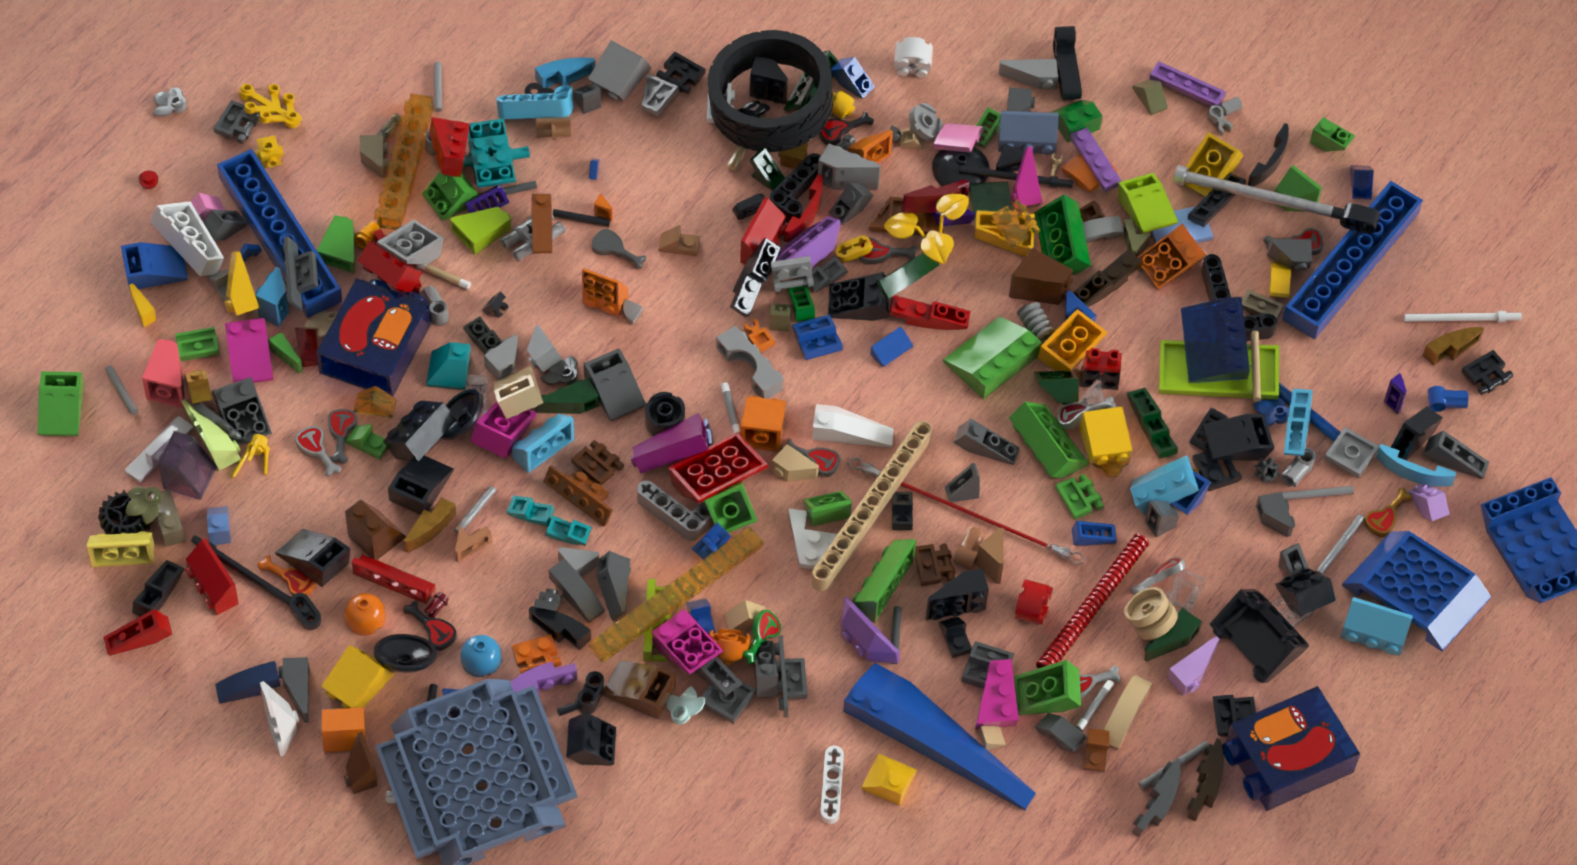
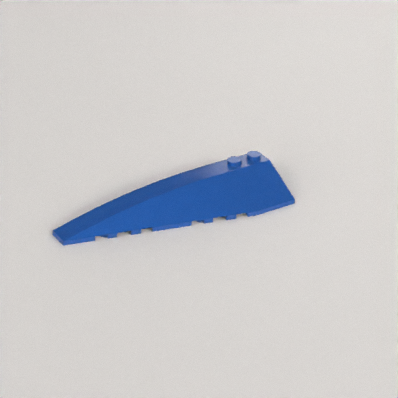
[843,663,1036,810]

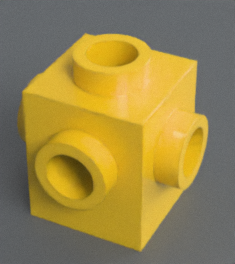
[255,135,284,168]

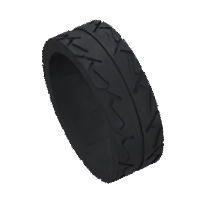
[708,30,833,152]

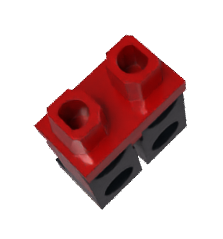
[1080,348,1122,390]

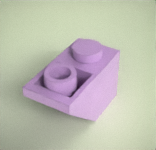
[1409,483,1450,521]

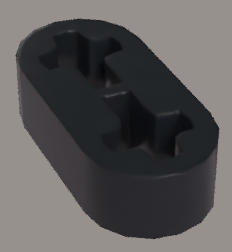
[732,193,765,220]

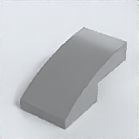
[1083,216,1125,243]

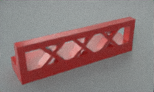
[351,554,436,605]

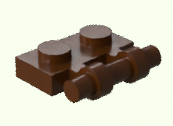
[571,440,624,486]
[915,543,956,586]

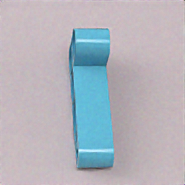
[496,85,574,119]

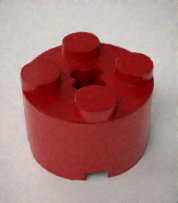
[1015,579,1053,625]

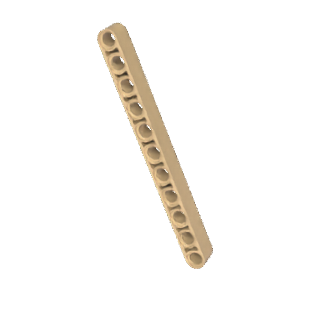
[812,421,932,591]

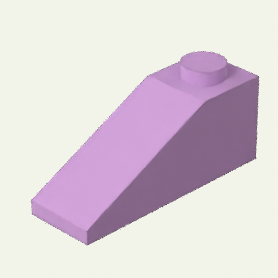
[1167,636,1219,696]

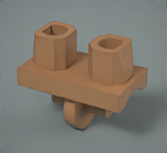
[536,117,571,140]

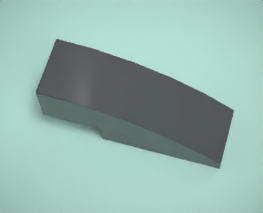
[549,559,605,623]

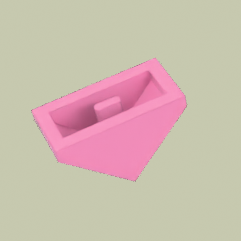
[191,193,225,222]

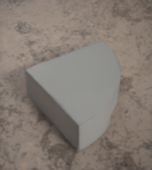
[623,299,643,325]

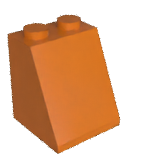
[741,396,786,452]

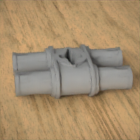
[500,214,566,262]

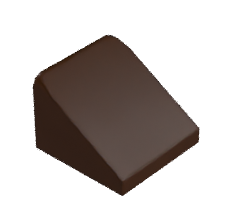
[1080,200,1105,222]

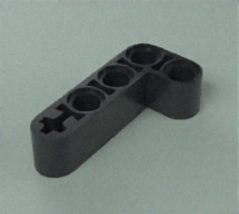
[1053,26,1082,100]
[770,153,821,223]

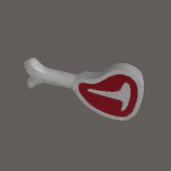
[1058,396,1116,429]

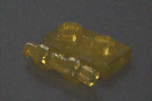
[991,200,1040,248]

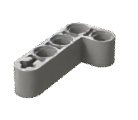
[637,481,714,541]

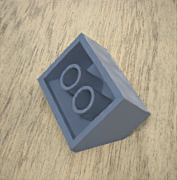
[998,111,1059,155]

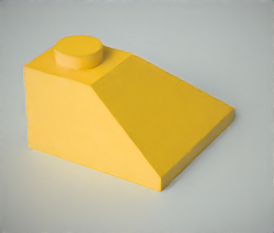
[861,754,917,806]

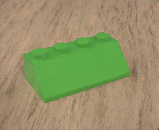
[1009,402,1089,478]
[852,539,916,623]

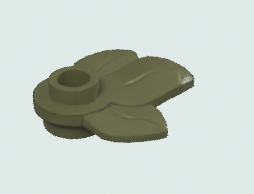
[126,486,163,524]

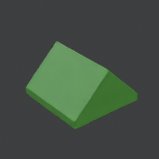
[803,490,852,527]

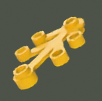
[239,84,302,128]

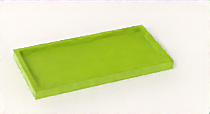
[1159,340,1279,400]

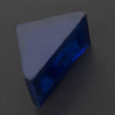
[1350,165,1374,199]

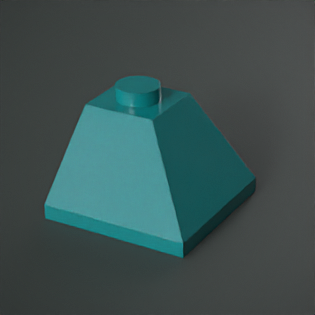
[426,342,471,390]

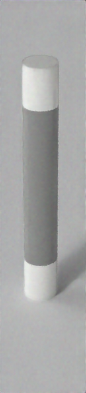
[720,382,741,435]
[1075,680,1114,731]

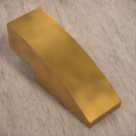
[1423,327,1484,366]
[404,497,456,553]

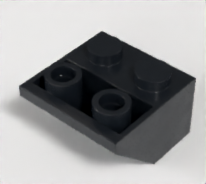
[749,56,788,104]
[1275,568,1336,616]
[566,712,616,766]

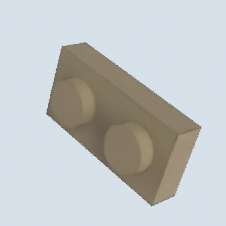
[1239,290,1284,319]

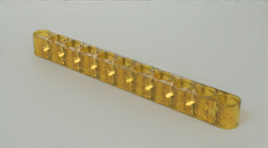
[588,527,764,663]

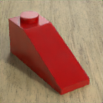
[103,609,172,656]

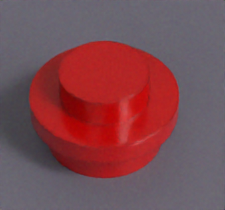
[139,170,159,189]

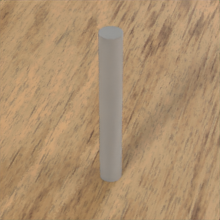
[434,62,442,112]
[105,365,138,415]
[454,486,496,534]

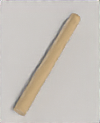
[1251,331,1261,402]

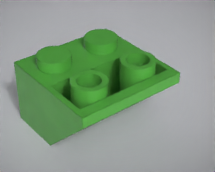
[422,171,479,221]

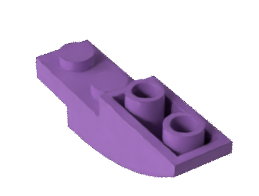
[510,662,577,696]

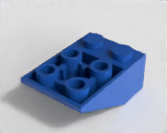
[121,242,188,291]

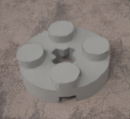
[909,103,943,142]

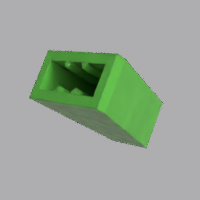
[317,215,355,273]

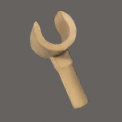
[1049,153,1063,177]

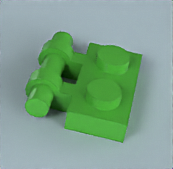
[1055,474,1104,520]

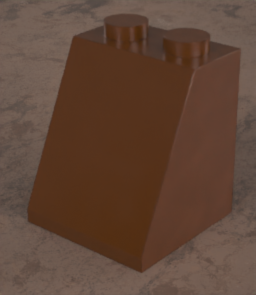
[1009,248,1073,305]
[345,499,406,560]

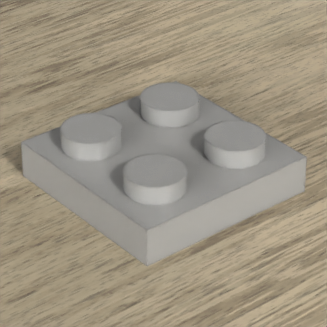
[1324,427,1379,478]

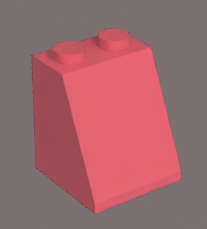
[142,339,185,408]

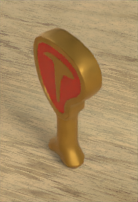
[1364,488,1413,537]

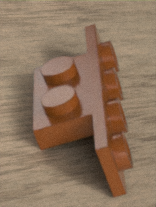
[543,465,613,526]

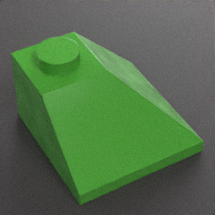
[1275,165,1322,212]

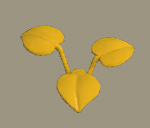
[884,194,969,265]

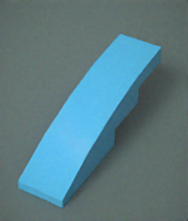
[1284,389,1313,456]

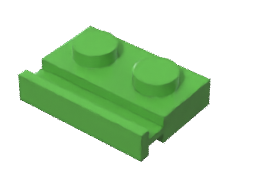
[175,327,220,361]

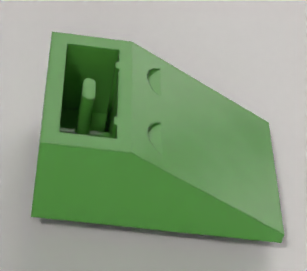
[38,371,85,436]

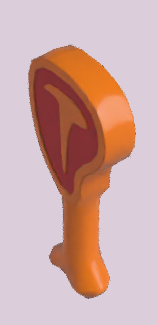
[258,555,316,596]

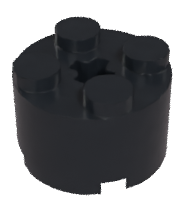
[645,392,685,436]

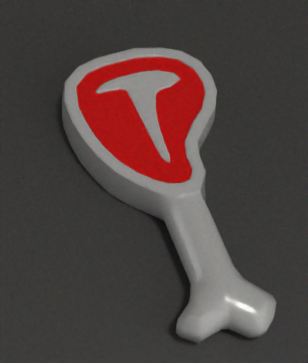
[295,426,341,476]
[1131,557,1186,595]
[1079,665,1121,698]

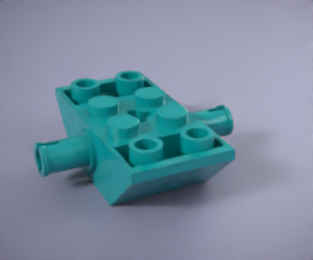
[463,118,530,188]

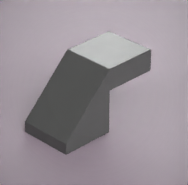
[1035,713,1086,752]

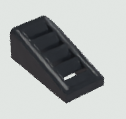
[1189,408,1228,451]

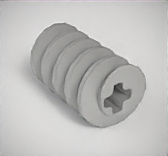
[1017,302,1055,344]

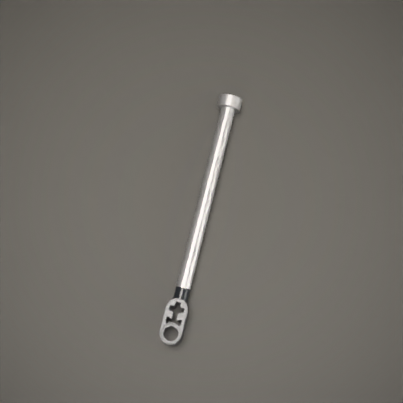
[1174,165,1381,234]

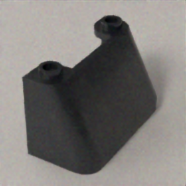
[1209,589,1309,683]

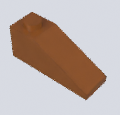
[531,194,552,253]

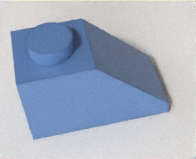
[207,506,231,545]

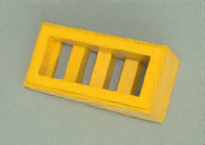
[129,283,157,327]

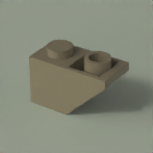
[360,135,388,177]

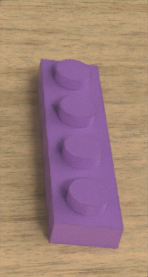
[1149,61,1226,106]
[1070,128,1122,192]

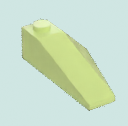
[181,399,241,471]

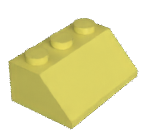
[87,531,154,567]

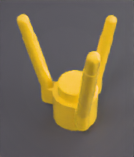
[231,434,270,478]

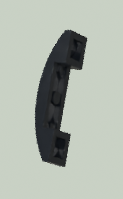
[1247,123,1289,187]

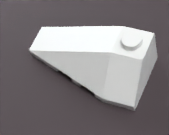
[812,404,894,448]
[260,681,300,757]

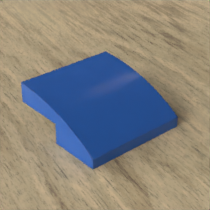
[792,315,843,360]

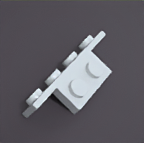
[125,416,194,482]

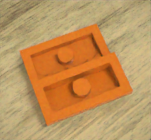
[1062,154,1117,193]

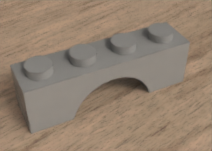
[716,325,784,399]

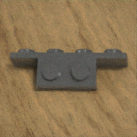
[283,236,318,311]
[774,635,807,718]

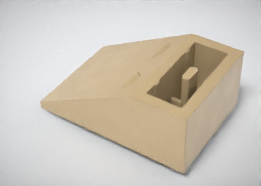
[494,366,543,419]

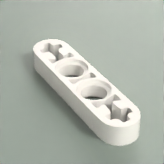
[820,746,844,824]

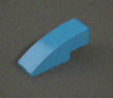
[535,57,596,88]

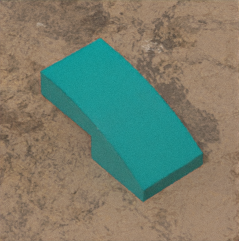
[507,495,554,526]
[544,515,592,546]

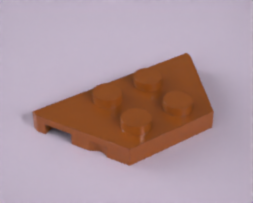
[869,197,944,235]

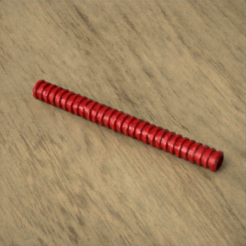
[1036,533,1149,669]

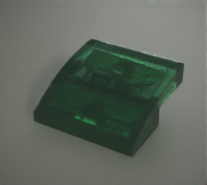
[969,181,1012,220]

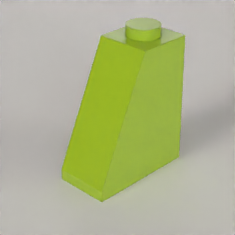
[450,207,512,254]

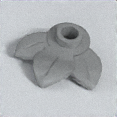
[153,87,187,116]

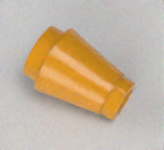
[354,221,380,249]

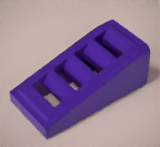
[464,185,509,213]

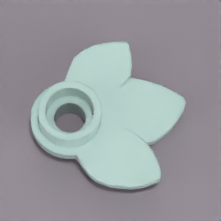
[667,686,705,725]

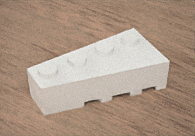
[150,201,224,276]

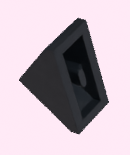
[996,144,1024,173]

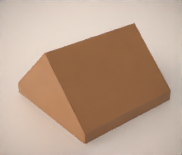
[976,528,1004,584]

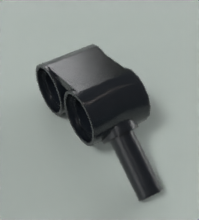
[556,671,605,716]

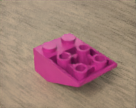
[652,609,723,675]

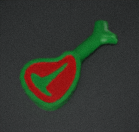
[742,610,781,665]

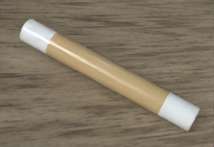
[416,264,471,290]

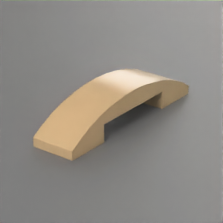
[1104,675,1153,750]

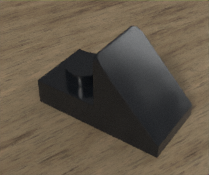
[939,616,972,658]

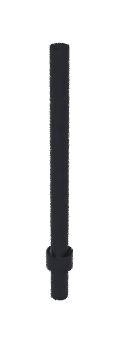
[959,165,1073,188]
[191,535,291,605]

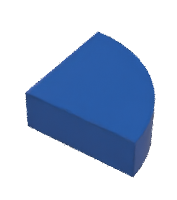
[589,158,600,180]
[240,244,262,262]

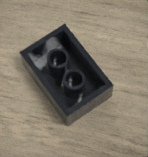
[383,400,456,461]

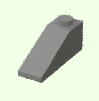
[998,59,1058,89]

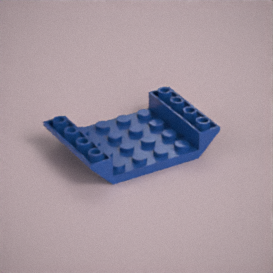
[1481,477,1577,604]
[1342,531,1491,652]

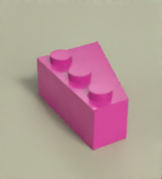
[975,659,1019,729]

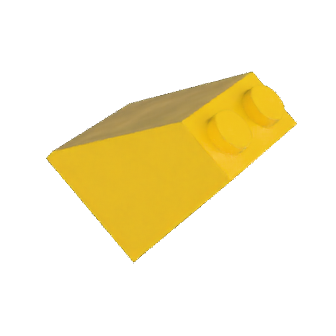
[1078,407,1132,465]
[321,644,395,708]

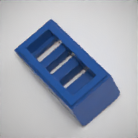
[1072,521,1117,546]

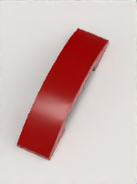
[784,174,822,243]

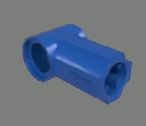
[1428,386,1469,412]

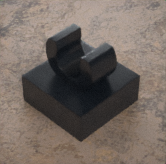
[482,291,509,318]

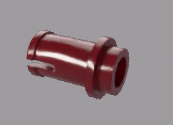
[424,592,449,618]

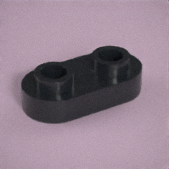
[289,593,321,630]

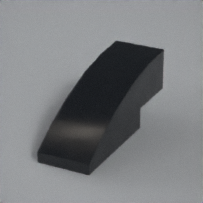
[132,560,184,616]
[529,606,591,650]

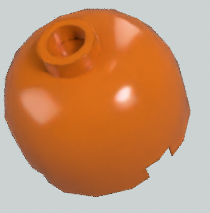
[344,593,386,635]
[709,629,751,665]

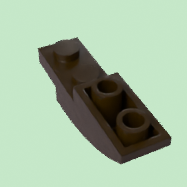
[1073,249,1142,307]
[1187,738,1224,822]

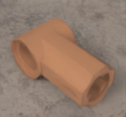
[953,527,985,569]

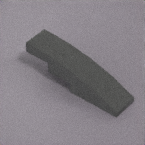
[695,656,742,696]

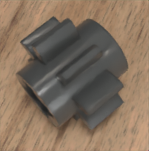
[1254,457,1280,483]

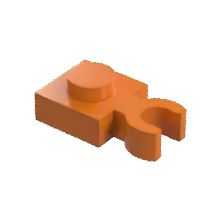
[744,318,775,352]

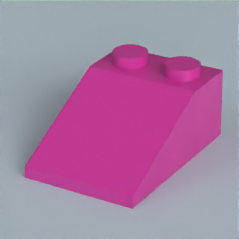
[225,318,273,383]
[471,402,537,458]

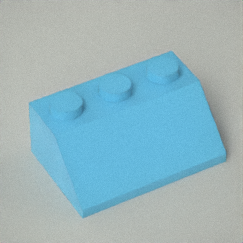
[512,414,574,473]
[1130,455,1199,515]
[1341,597,1413,656]

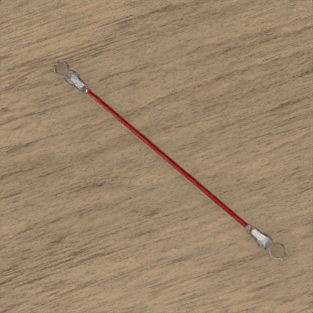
[847,457,1086,565]

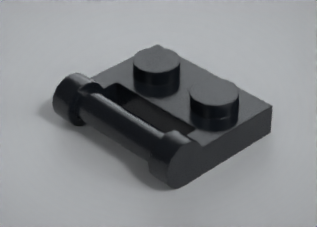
[1192,450,1242,491]

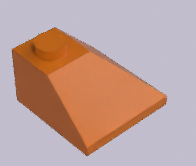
[848,129,893,164]

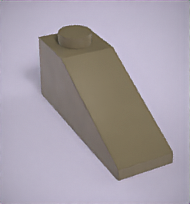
[150,489,185,547]

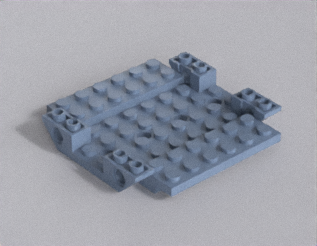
[376,679,578,865]

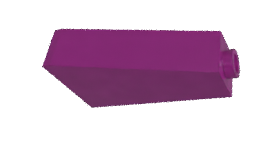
[630,413,708,474]

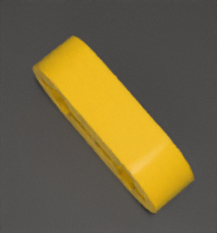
[835,235,873,262]

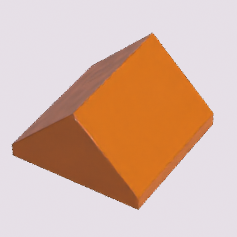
[322,707,366,752]

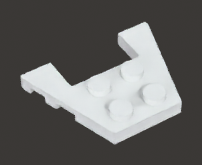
[788,509,865,573]

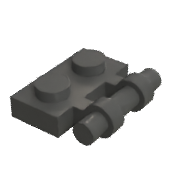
[213,100,260,144]

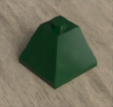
[1034,370,1079,405]

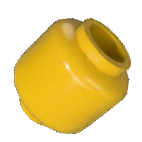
[832,91,856,119]

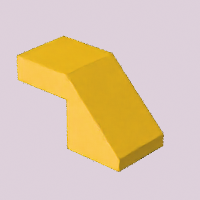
[1269,262,1291,298]

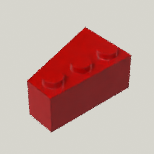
[429,117,470,177]
[358,241,423,293]

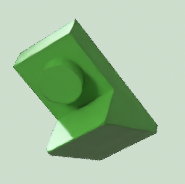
[345,424,388,460]

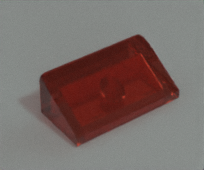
[295,327,321,367]

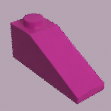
[1011,146,1043,210]

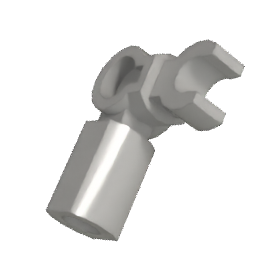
[1207,97,1242,136]

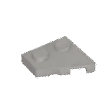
[642,74,679,116]

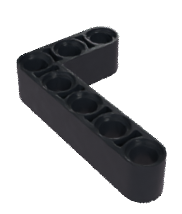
[1201,254,1277,343]

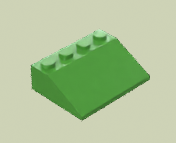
[943,316,1042,399]

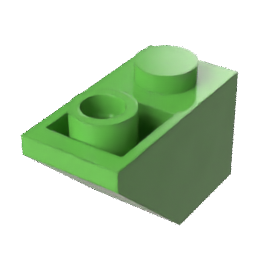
[1310,117,1355,152]

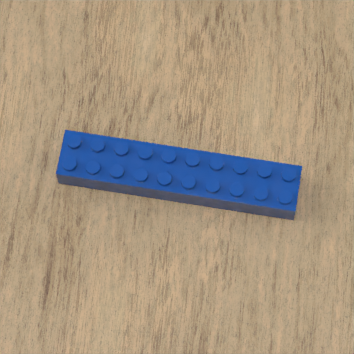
[217,149,343,318]
[1282,180,1423,340]

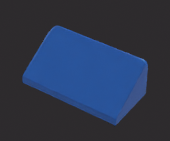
[870,327,913,367]

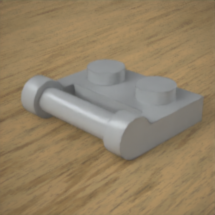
[771,256,814,292]

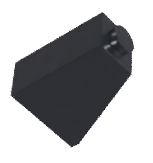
[1391,406,1443,461]

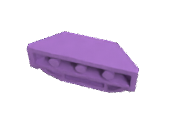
[775,216,841,268]
[841,596,900,663]

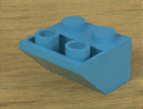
[255,267,289,327]

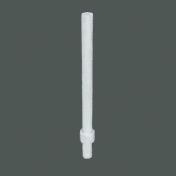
[1404,311,1522,323]

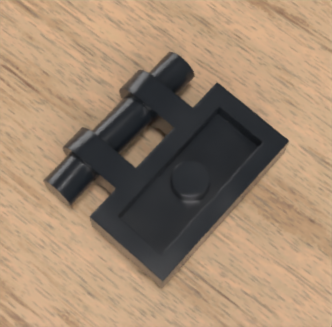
[656,51,706,94]
[1461,350,1514,395]

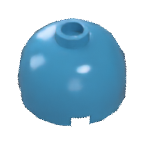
[460,634,502,677]

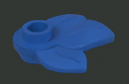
[1253,397,1289,426]

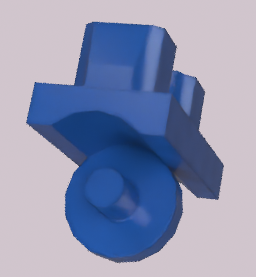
[692,522,732,563]

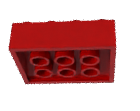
[668,432,768,503]

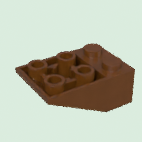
[602,660,676,719]

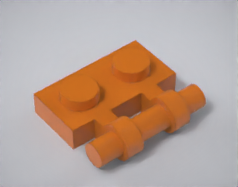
[511,634,562,674]

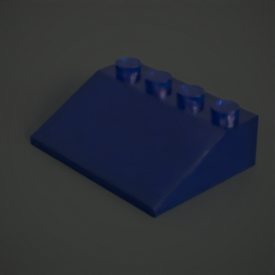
[1181,297,1250,383]

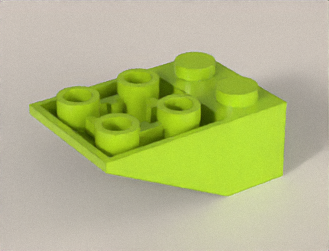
[1118,173,1178,233]

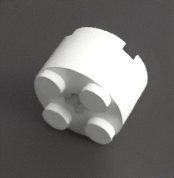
[894,37,933,78]

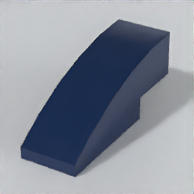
[215,661,281,704]

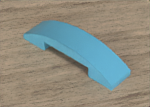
[1376,444,1457,487]

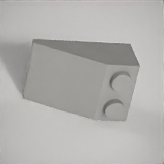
[376,220,444,264]

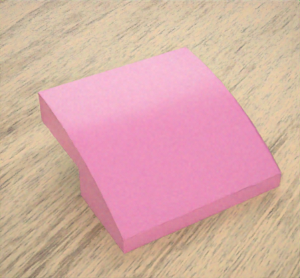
[934,123,983,153]

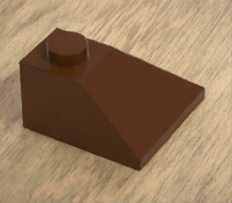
[343,732,378,794]

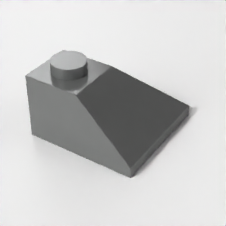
[1267,239,1312,270]

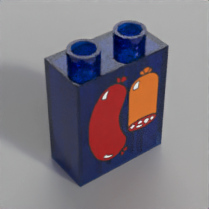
[316,278,431,399]
[1222,686,1360,811]

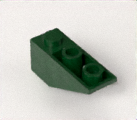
[535,378,599,414]
[1144,608,1202,661]

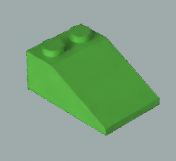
[1013,660,1081,715]

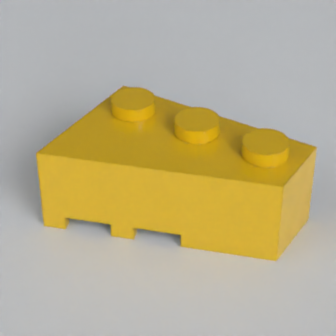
[974,211,1035,257]

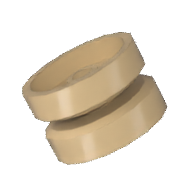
[1124,587,1178,640]

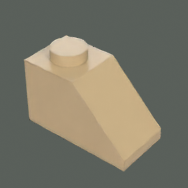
[772,444,819,481]

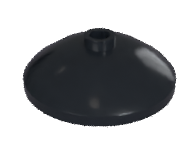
[932,147,990,192]
[440,389,483,441]
[374,634,437,673]

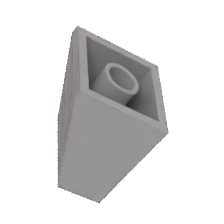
[588,40,651,101]

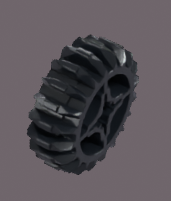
[98,489,153,535]

